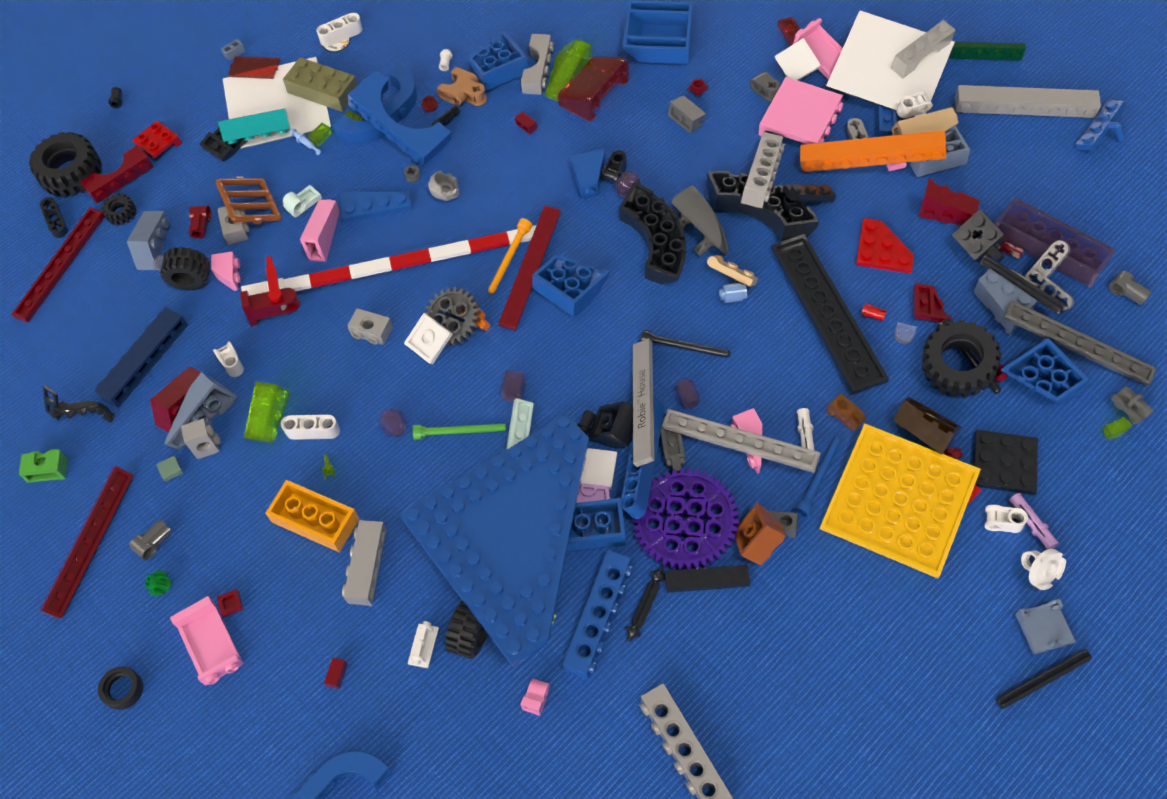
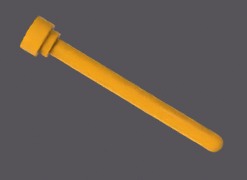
[488,218,533,294]

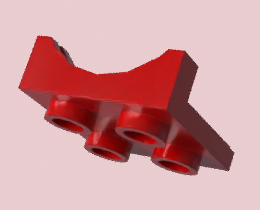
[132,120,182,159]

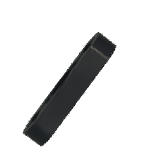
[40,197,68,238]

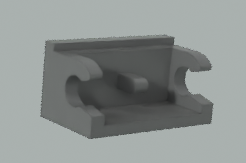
[668,95,706,134]

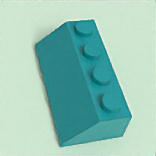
[218,108,290,144]

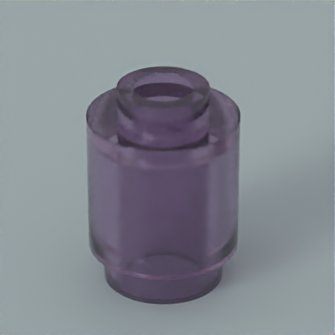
[675,379,700,408]

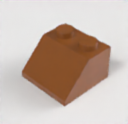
[734,502,786,566]

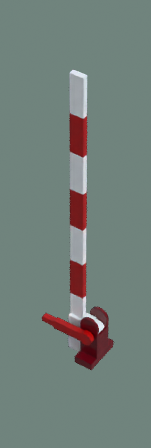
[240,225,537,327]

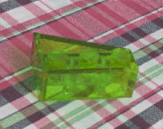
[244,382,291,444]

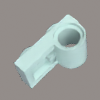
[283,185,322,218]

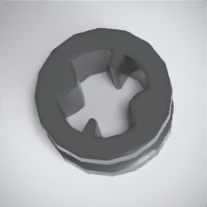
[404,165,420,183]

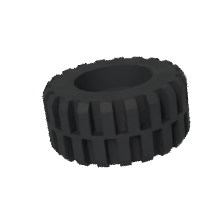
[29,132,102,197]
[922,320,1001,398]

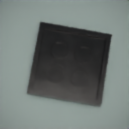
[973,430,1038,495]

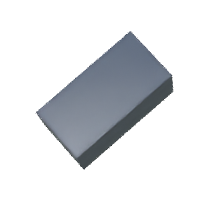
[221,39,245,61]

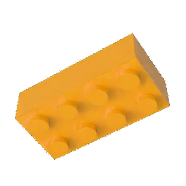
[265,480,360,553]

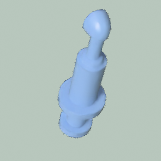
[290,128,321,155]

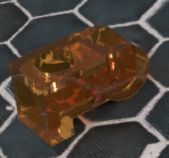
[826,393,866,431]

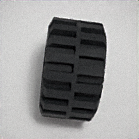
[160,247,210,290]
[446,601,487,659]

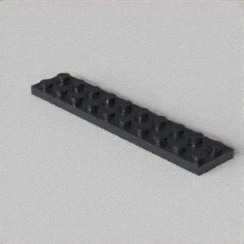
[771,234,889,395]

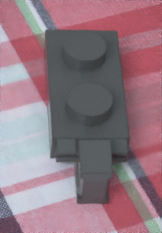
[660,426,685,473]

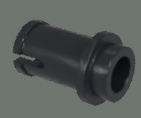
[108,87,122,108]
[577,410,596,435]

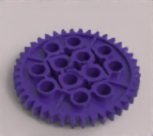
[632,468,739,570]

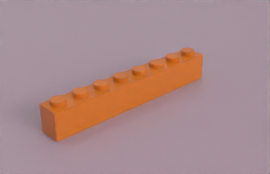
[800,130,946,172]

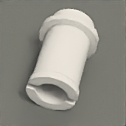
[439,49,452,71]

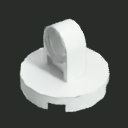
[1021,549,1066,590]

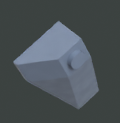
[164,372,238,450]

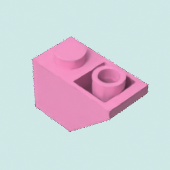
[211,252,241,291]

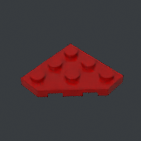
[856,218,914,274]

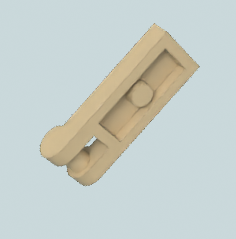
[707,255,759,287]

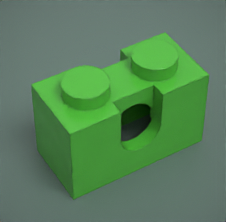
[19,449,68,483]

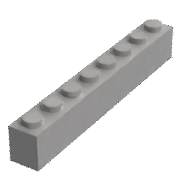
[955,85,1101,118]

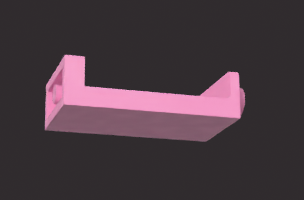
[793,18,843,80]
[170,596,244,686]

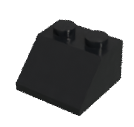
[588,401,633,449]

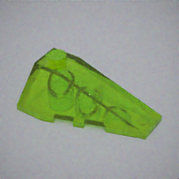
[545,39,592,102]

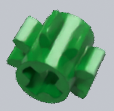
[145,570,171,596]

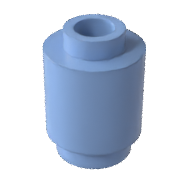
[719,283,747,303]

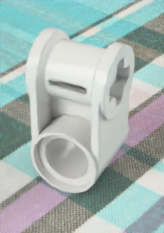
[897,90,933,118]
[213,341,244,377]
[985,505,1028,533]

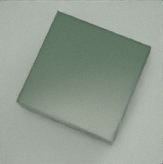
[156,456,183,482]

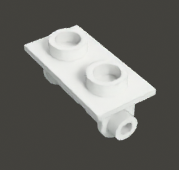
[408,621,439,668]

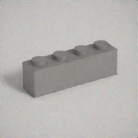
[342,520,387,606]

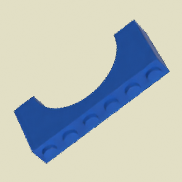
[348,70,451,166]

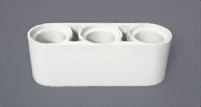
[317,13,363,47]
[281,415,340,439]

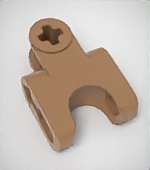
[436,67,487,106]

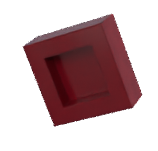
[217,589,244,617]

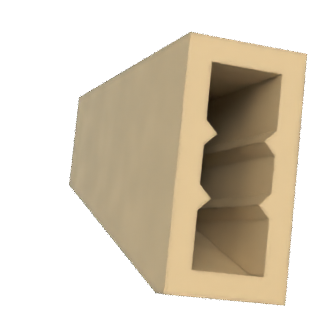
[891,107,959,135]

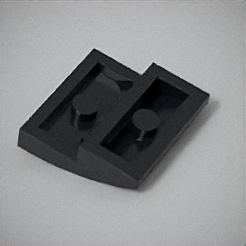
[199,127,248,162]

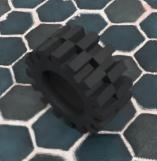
[101,193,137,226]

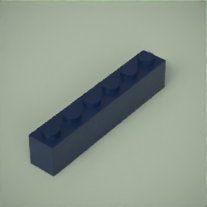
[94,307,188,408]

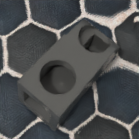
[768,511,798,538]

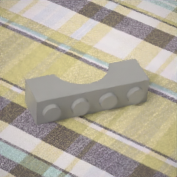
[891,20,956,79]
[521,34,554,95]

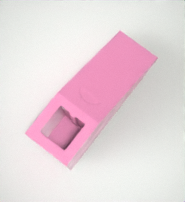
[730,408,762,474]

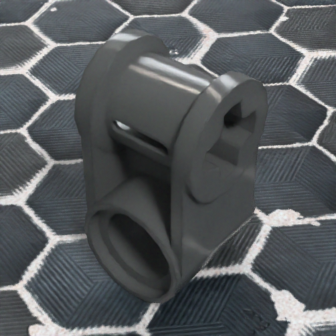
[749,71,780,102]

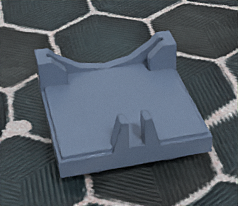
[1015,598,1076,655]

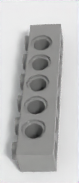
[741,132,785,208]
[639,683,733,799]

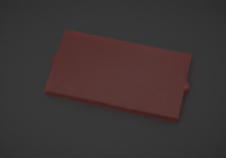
[228,56,280,79]

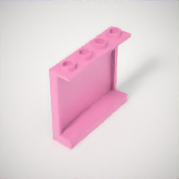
[758,77,844,144]

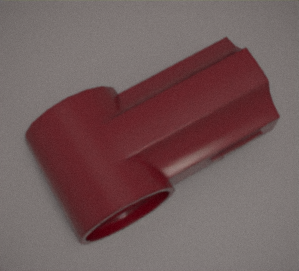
[188,205,211,239]

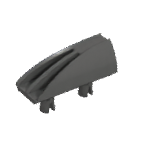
[671,185,729,257]

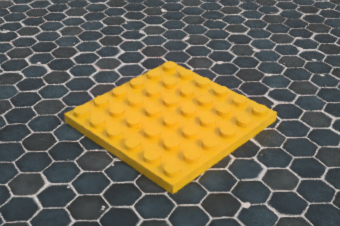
[820,423,981,579]

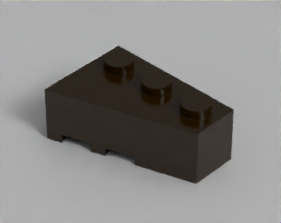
[893,397,962,455]

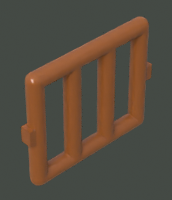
[215,176,282,224]

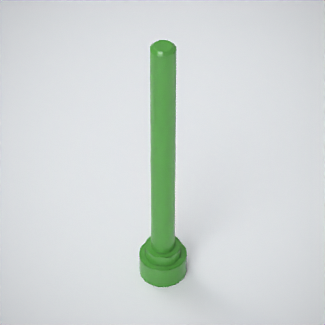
[413,424,506,440]

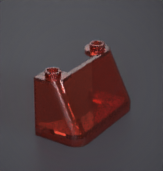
[558,56,629,122]

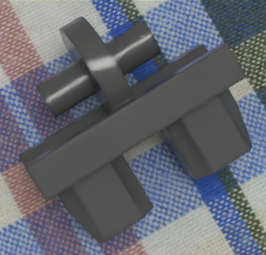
[1111,386,1154,424]

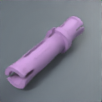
[1009,493,1059,550]

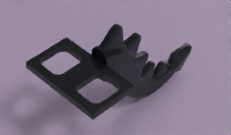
[43,385,115,422]

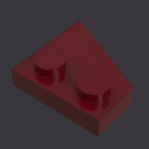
[913,283,951,322]

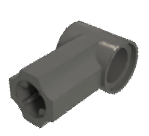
[1109,271,1152,305]
[129,519,173,560]

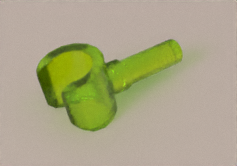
[322,454,336,479]

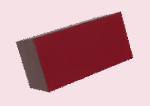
[515,111,537,135]
[324,658,348,690]

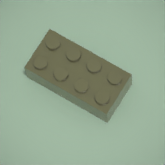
[283,57,358,112]

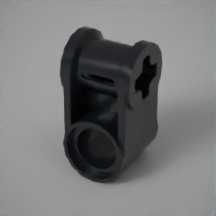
[601,150,627,185]

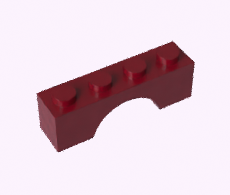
[80,145,154,204]

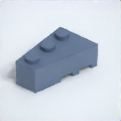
[910,126,970,177]
[974,269,1037,336]

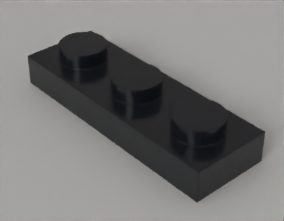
[782,184,836,202]

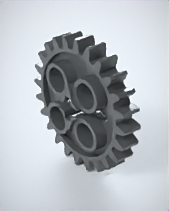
[425,287,481,347]

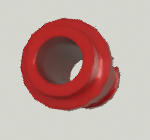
[861,303,887,322]

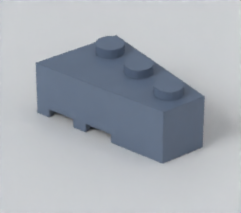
[127,211,169,270]

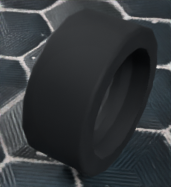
[98,666,143,710]

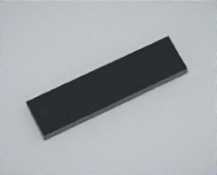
[665,565,750,593]

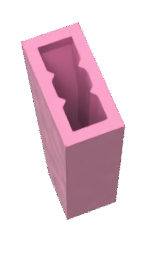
[300,199,340,262]

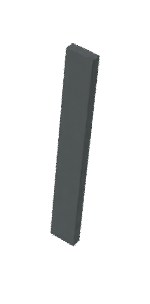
[1003,300,1157,386]

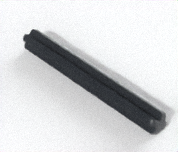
[980,255,1065,314]
[996,649,1092,709]

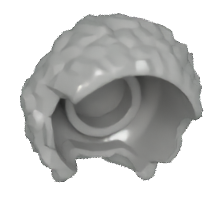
[428,170,460,201]

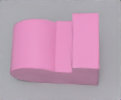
[520,678,550,716]

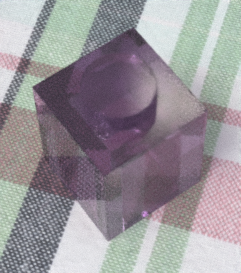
[501,370,526,402]

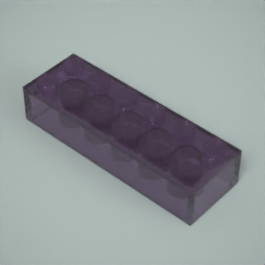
[996,198,1116,287]

